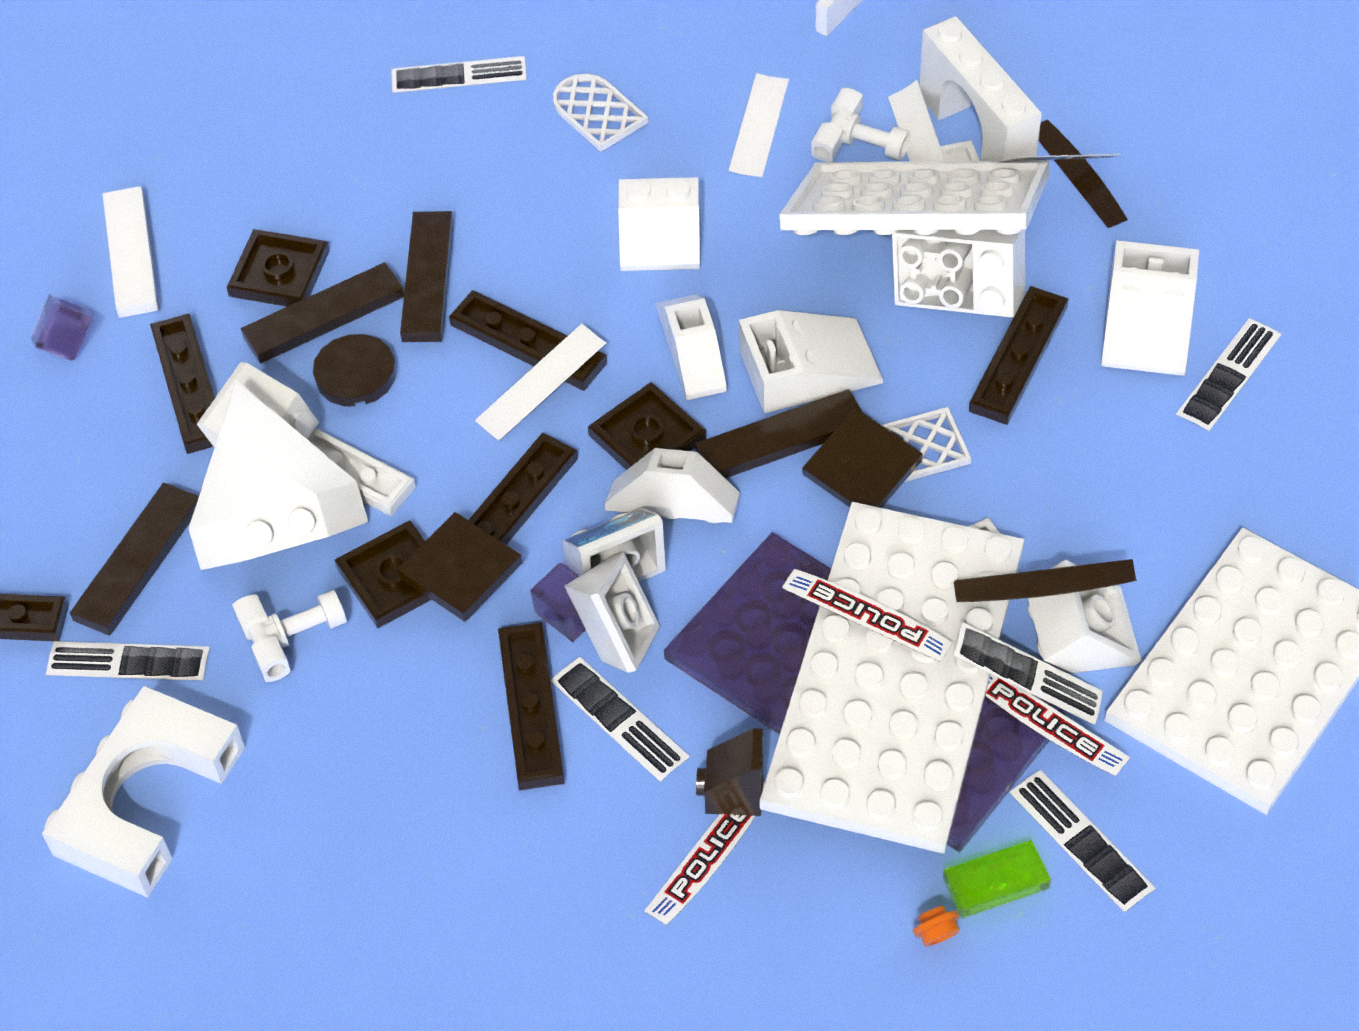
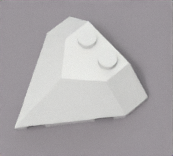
[189,380,368,570]

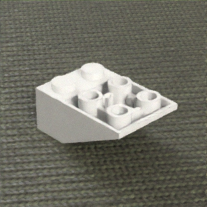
[892,230,1026,318]
[1101,240,1199,376]
[739,310,883,413]

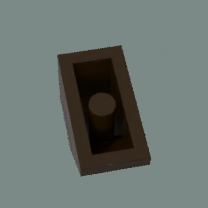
[696,728,763,816]

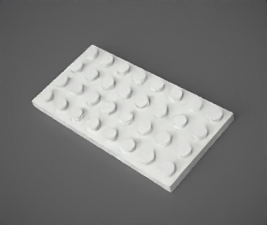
[760,502,1024,854]

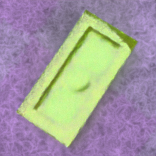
[943,840,1051,919]

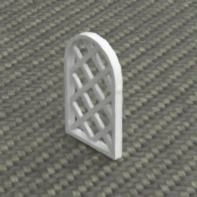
[553,74,649,152]
[881,407,971,482]

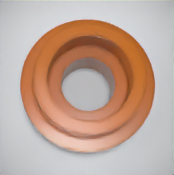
[912,906,960,947]

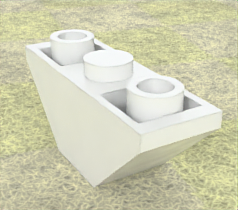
[656,295,727,400]
[605,448,740,523]

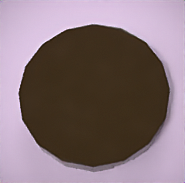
[313,334,396,407]

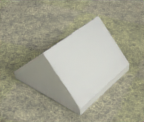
[564,551,660,673]

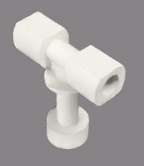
[811,88,911,162]
[232,590,347,682]

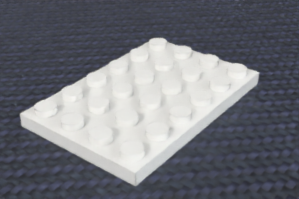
[779,160,1049,235]
[1104,527,1359,815]

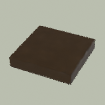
[226,229,330,307]
[588,382,706,470]
[802,408,923,508]
[397,512,522,622]
[334,520,431,628]

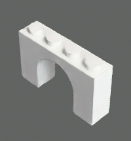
[919,16,1042,161]
[42,686,245,898]

